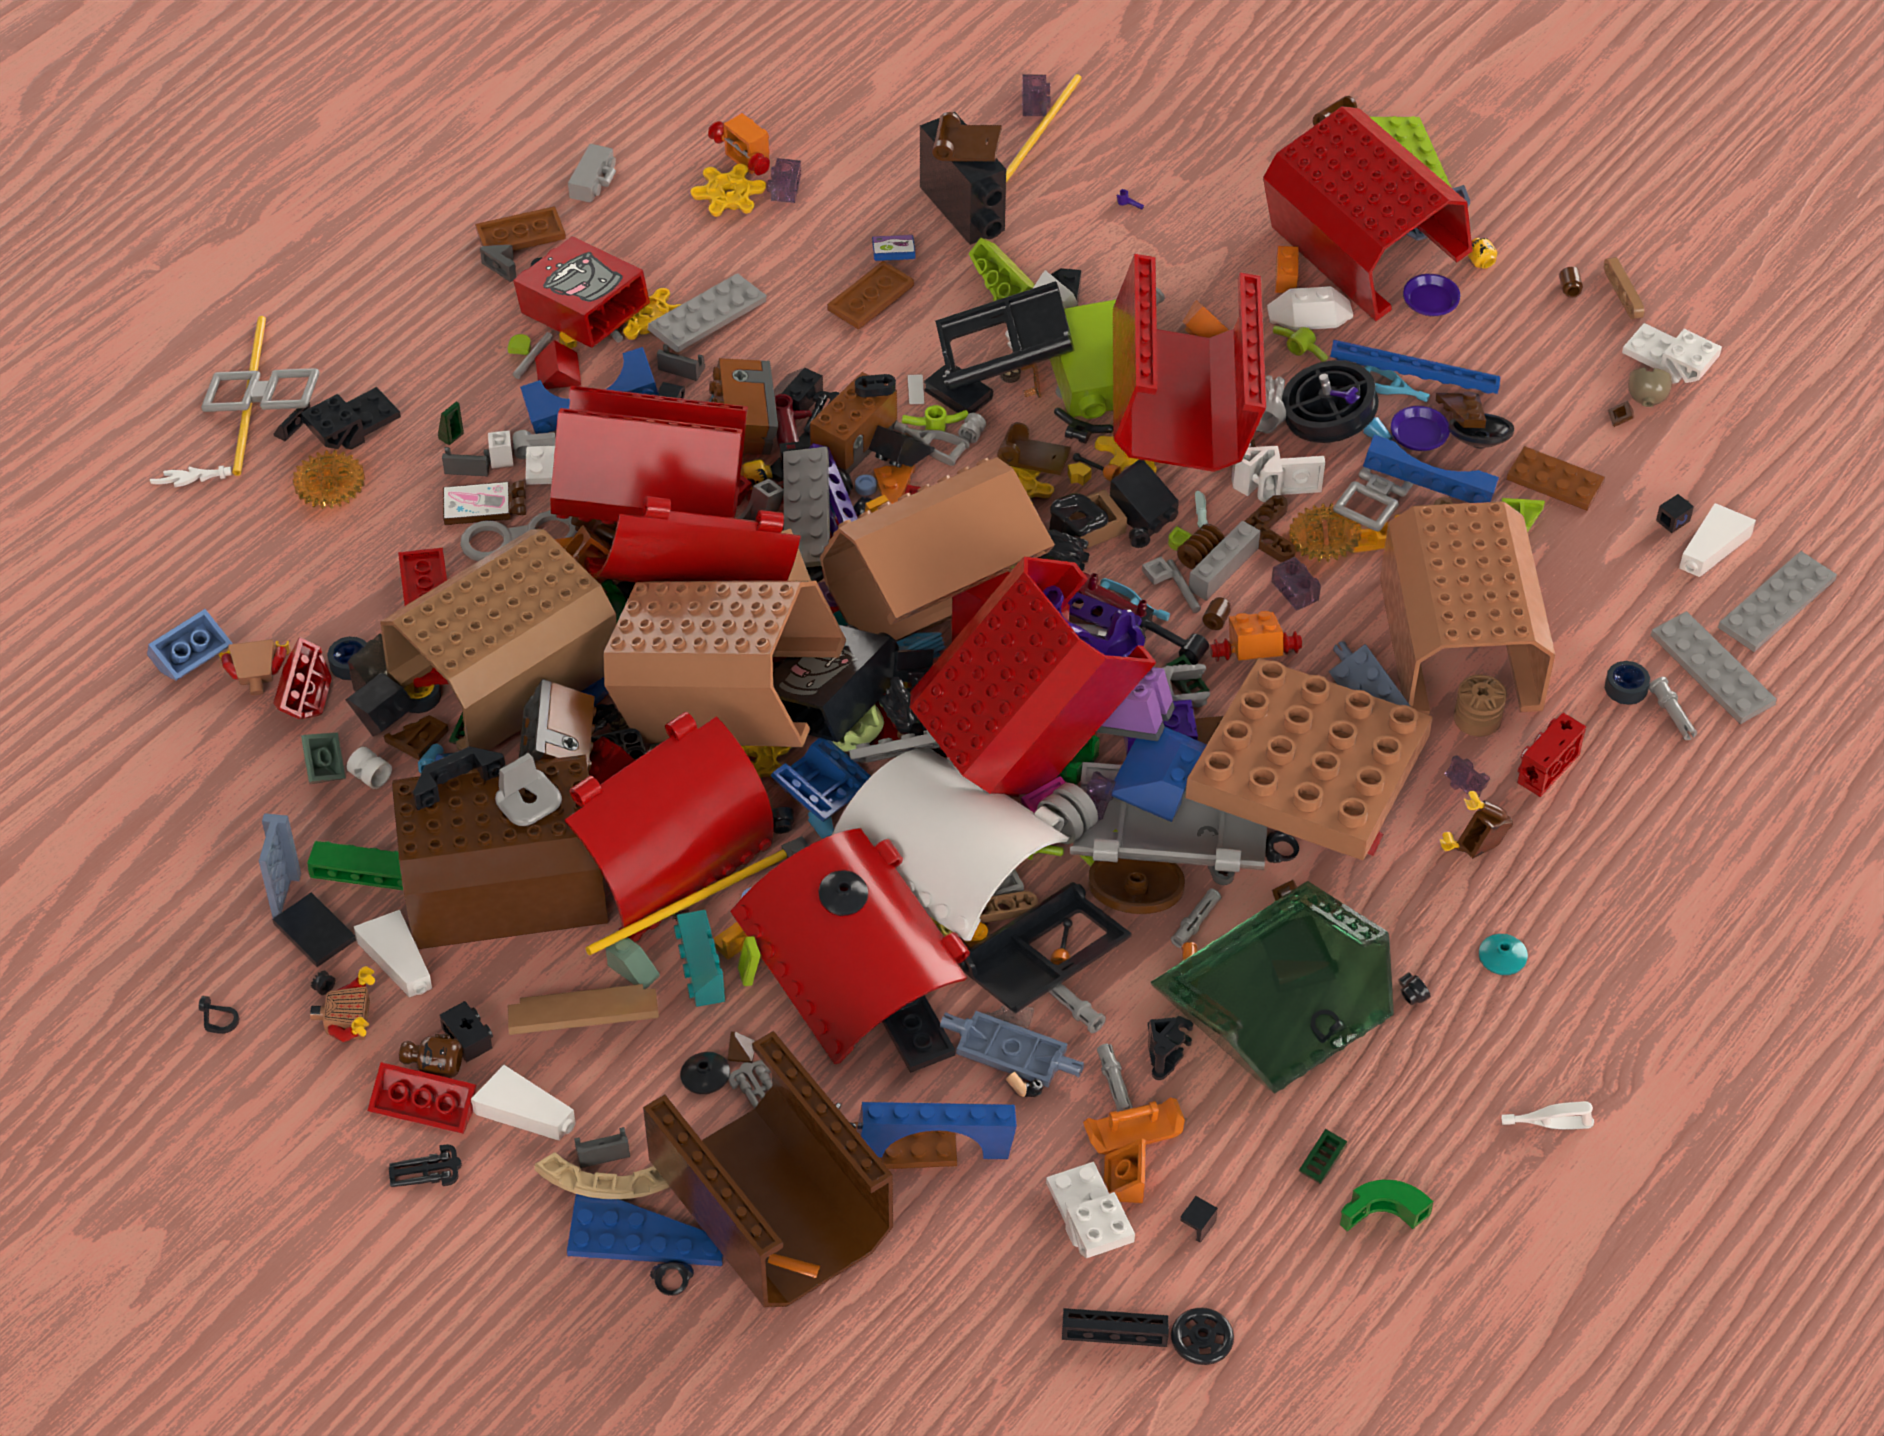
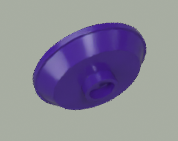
[1403,274,1461,317]
[1390,406,1450,451]

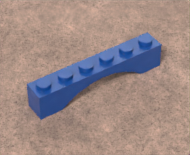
[1363,435,1499,503]

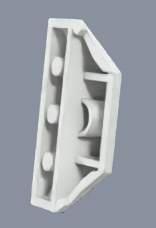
[1267,286,1353,330]

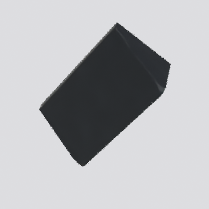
[273,402,311,441]

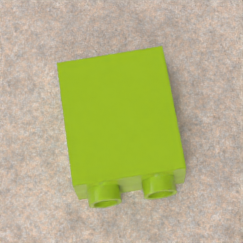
[1050,299,1116,419]

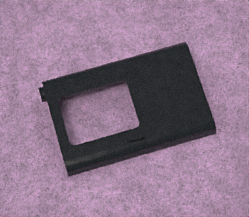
[935,281,1075,390]
[959,882,1132,1013]

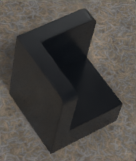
[1180,1196,1218,1243]

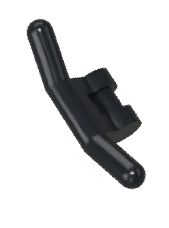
[1054,408,1113,444]

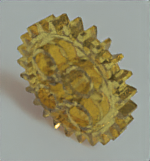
[292,450,365,509]
[1289,503,1362,562]

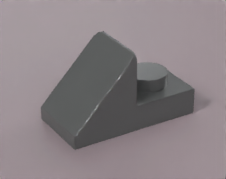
[480,245,517,282]

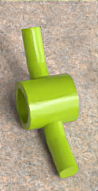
[1273,326,1329,362]
[902,405,968,431]

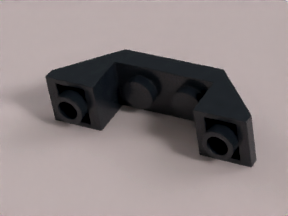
[413,746,506,810]

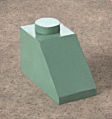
[606,937,660,989]

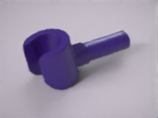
[1116,189,1144,210]
[1330,387,1360,404]

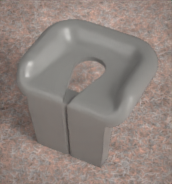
[495,753,562,826]

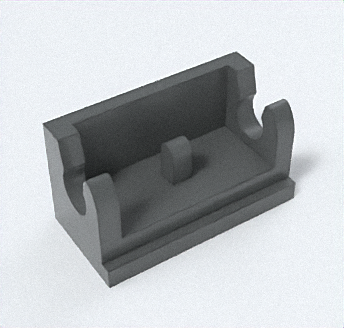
[657,344,706,381]
[442,447,491,477]
[574,1127,630,1168]

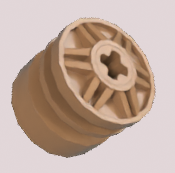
[1453,674,1507,737]

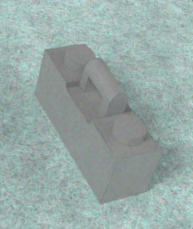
[568,144,616,202]

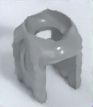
[1256,375,1286,434]
[1163,664,1210,708]

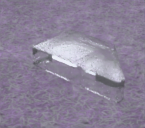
[985,1005,1034,1029]

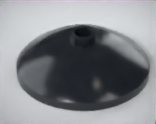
[1448,413,1514,449]

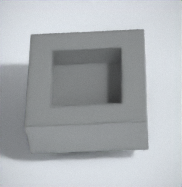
[1142,557,1173,585]

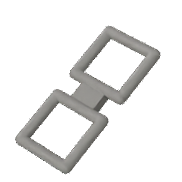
[201,368,320,412]
[1333,467,1414,531]

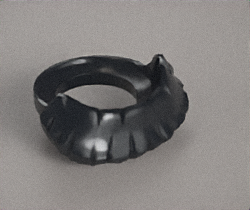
[1265,830,1299,863]
[650,1262,694,1296]

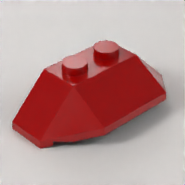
[273,637,332,719]

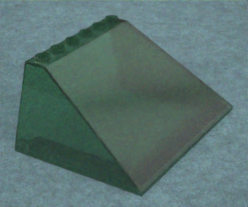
[1151,881,1394,1094]

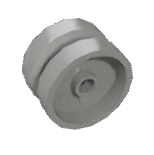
[1037,782,1098,845]

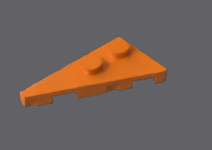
[873,464,915,504]

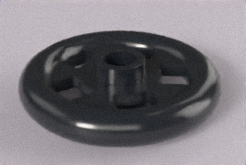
[1171,1308,1234,1365]

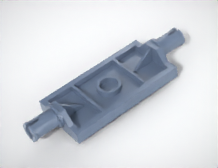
[1329,641,1411,707]
[940,1011,1084,1087]

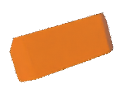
[1083,1097,1185,1155]

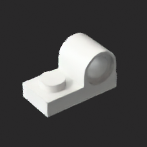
[488,431,513,469]

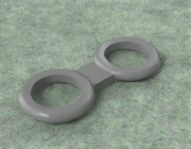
[460,511,578,561]

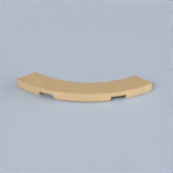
[535,1152,670,1199]

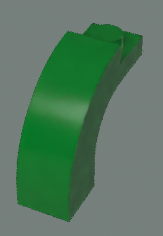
[1340,1179,1434,1231]

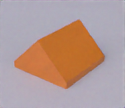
[1104,1138,1146,1203]

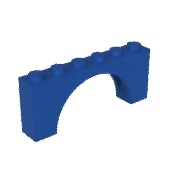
[520,347,659,434]
[856,1102,1017,1159]

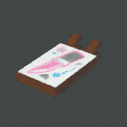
[443,480,526,525]

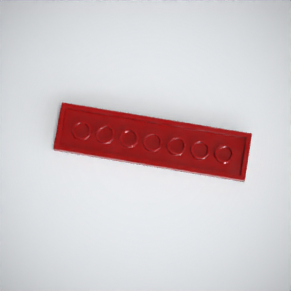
[398,548,449,688]

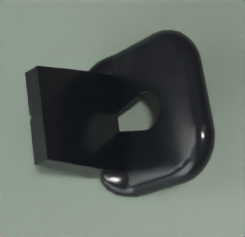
[1049,493,1108,538]

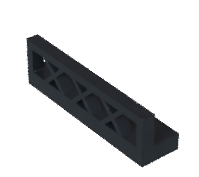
[1062,1308,1169,1347]

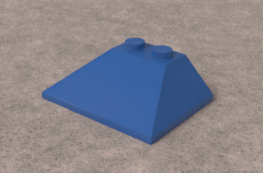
[1107,726,1207,822]
[771,738,871,822]

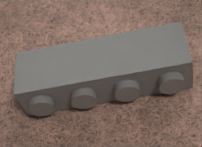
[1189,521,1260,601]

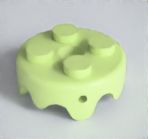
[832,704,884,752]

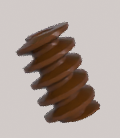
[1177,524,1225,569]

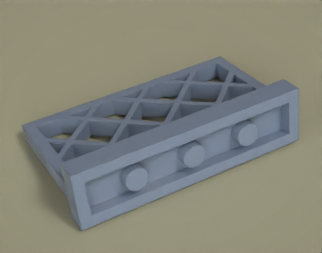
[259,813,301,918]

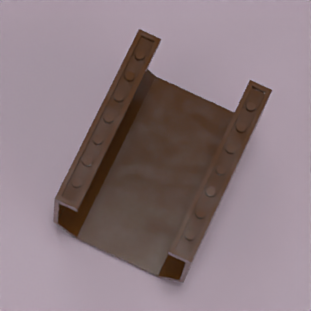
[392,754,608,950]
[643,1031,893,1307]

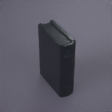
[924,365,994,414]

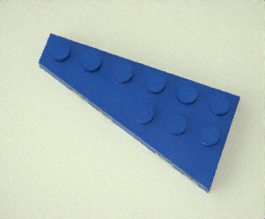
[567,1194,724,1266]

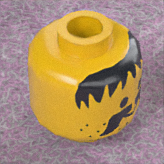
[1468,238,1498,269]
[741,459,773,491]

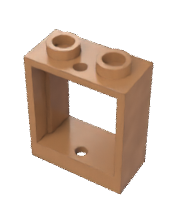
[1069,489,1127,550]

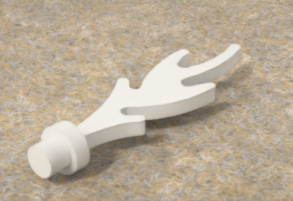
[150,465,232,487]

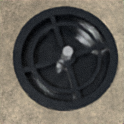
[1282,360,1379,443]

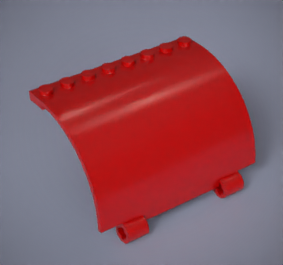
[585,496,801,582]
[565,711,774,942]
[730,828,970,1064]

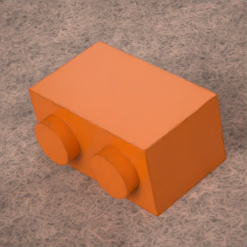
[1275,246,1298,293]

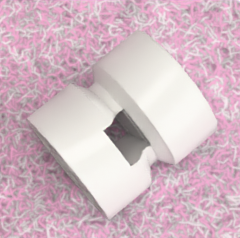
[347,747,392,789]

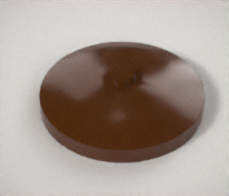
[1088,858,1185,914]

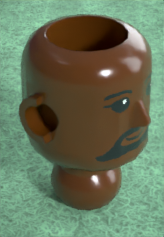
[399,1034,463,1078]

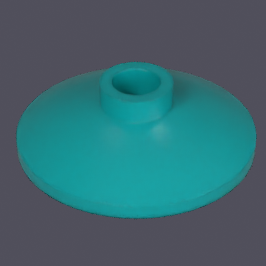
[1479,934,1528,975]

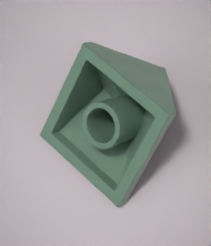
[301,732,346,785]

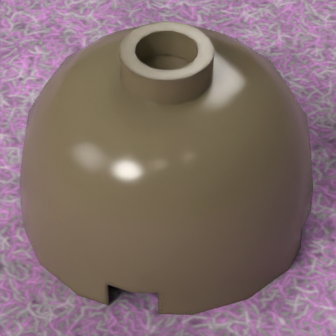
[1628,368,1672,407]

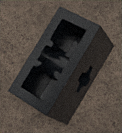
[439,1001,493,1063]

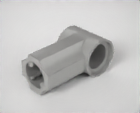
[512,430,555,459]

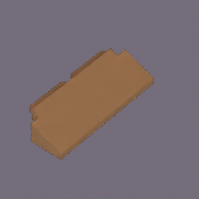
[508,984,659,1035]

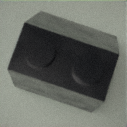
[1110,459,1179,536]

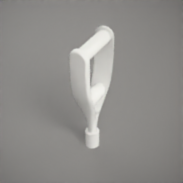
[1502,1101,1594,1129]

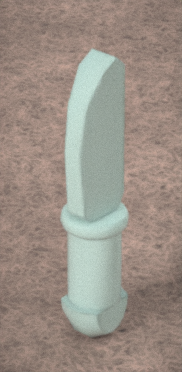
[1195,491,1208,528]

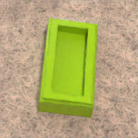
[737,936,761,986]

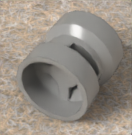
[958,413,986,443]

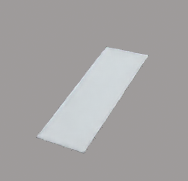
[908,375,924,404]

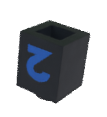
[1656,494,1694,533]

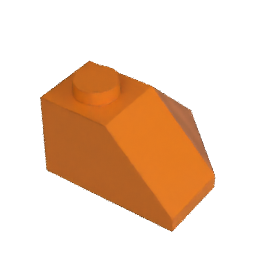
[1182,300,1229,338]

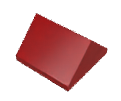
[535,340,581,389]

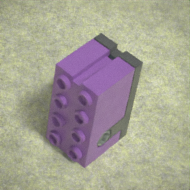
[1096,667,1175,741]

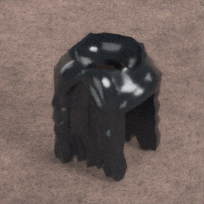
[1038,529,1090,571]
[879,677,927,736]

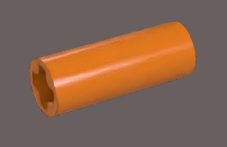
[767,1254,821,1278]

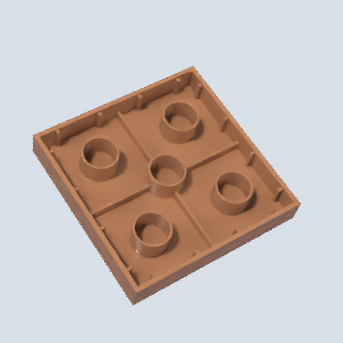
[1185,658,1433,861]

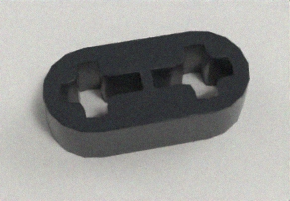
[855,374,896,397]

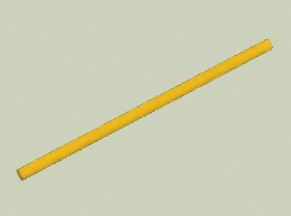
[1006,74,1082,183]
[232,316,266,476]
[585,850,787,955]

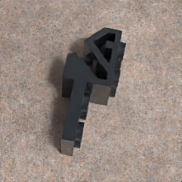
[301,387,401,450]

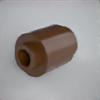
[1559,267,1583,298]
[1202,597,1231,630]

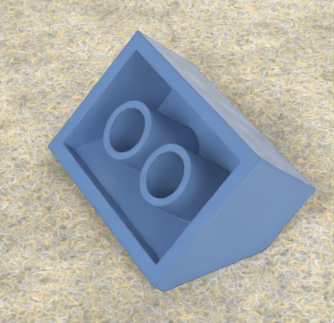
[147,609,233,681]

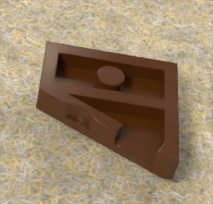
[383,715,449,760]

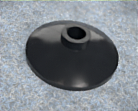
[819,870,868,916]
[680,1052,730,1094]

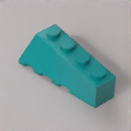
[674,910,725,1007]

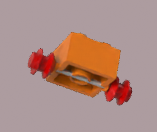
[708,113,770,176]
[1210,611,1302,662]

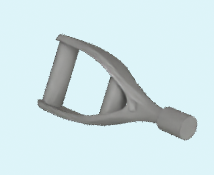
[894,421,970,466]

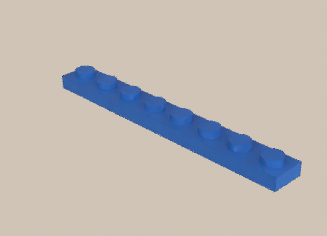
[1330,340,1500,394]

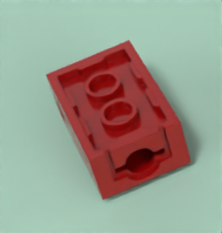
[1517,712,1586,797]

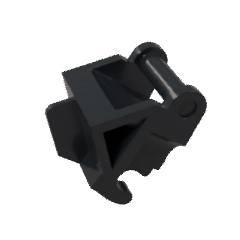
[1147,1015,1194,1080]

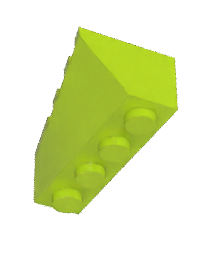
[969,238,1035,301]

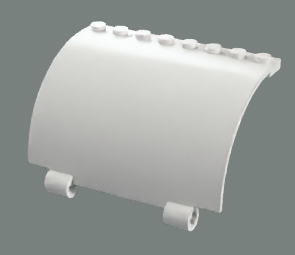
[832,748,1069,941]

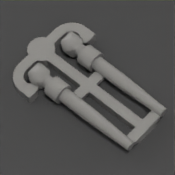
[729,1060,772,1109]

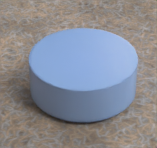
[855,475,877,496]

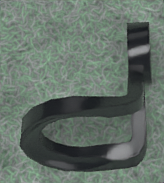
[198,996,240,1034]
[1310,1009,1346,1043]

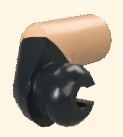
[1006,1072,1043,1097]

